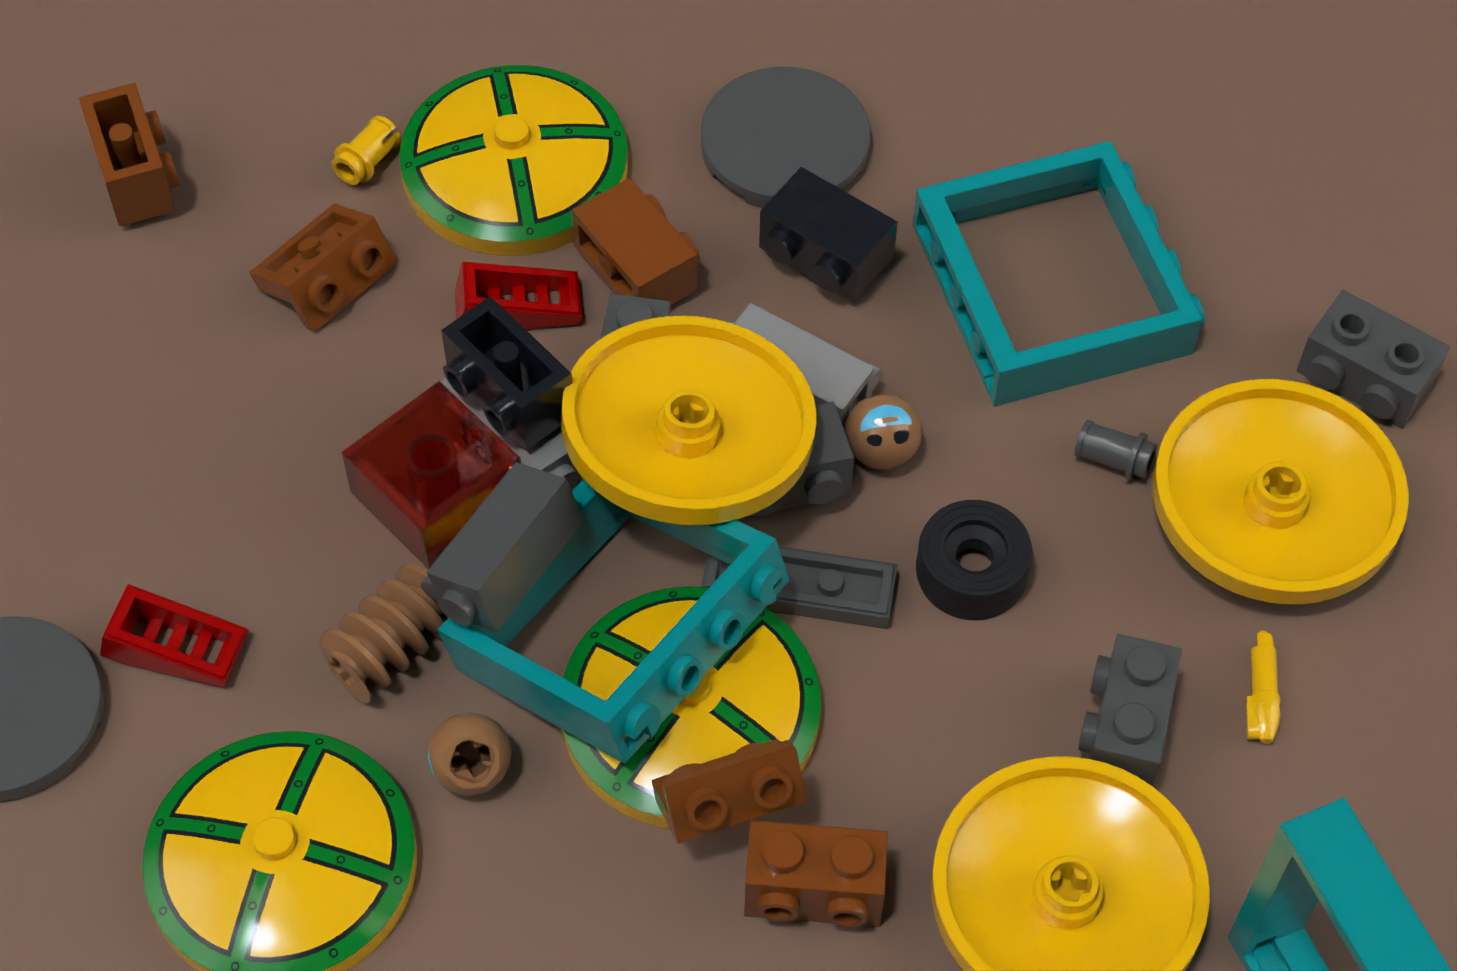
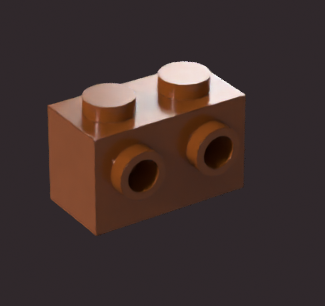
[79,83,180,227]
[571,178,700,305]
[744,820,888,927]

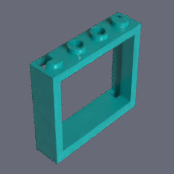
[912,141,1205,407]
[437,479,790,764]
[1227,797,1452,971]

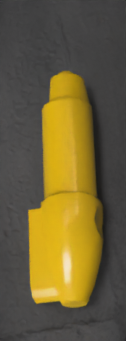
[1246,630,1281,744]

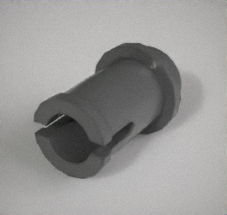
[1074,420,1157,480]

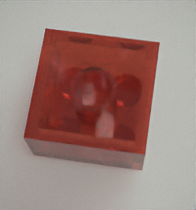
[342,381,521,570]

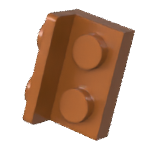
[249,203,397,331]
[651,739,807,844]

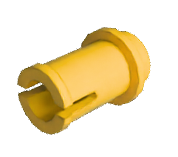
[332,115,401,185]

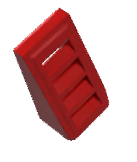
[455,261,582,329]
[100,584,249,688]

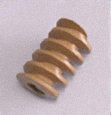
[320,563,444,703]

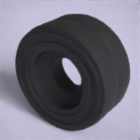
[916,500,1033,620]

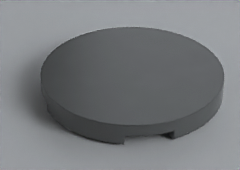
[701,67,870,207]
[0,616,105,801]

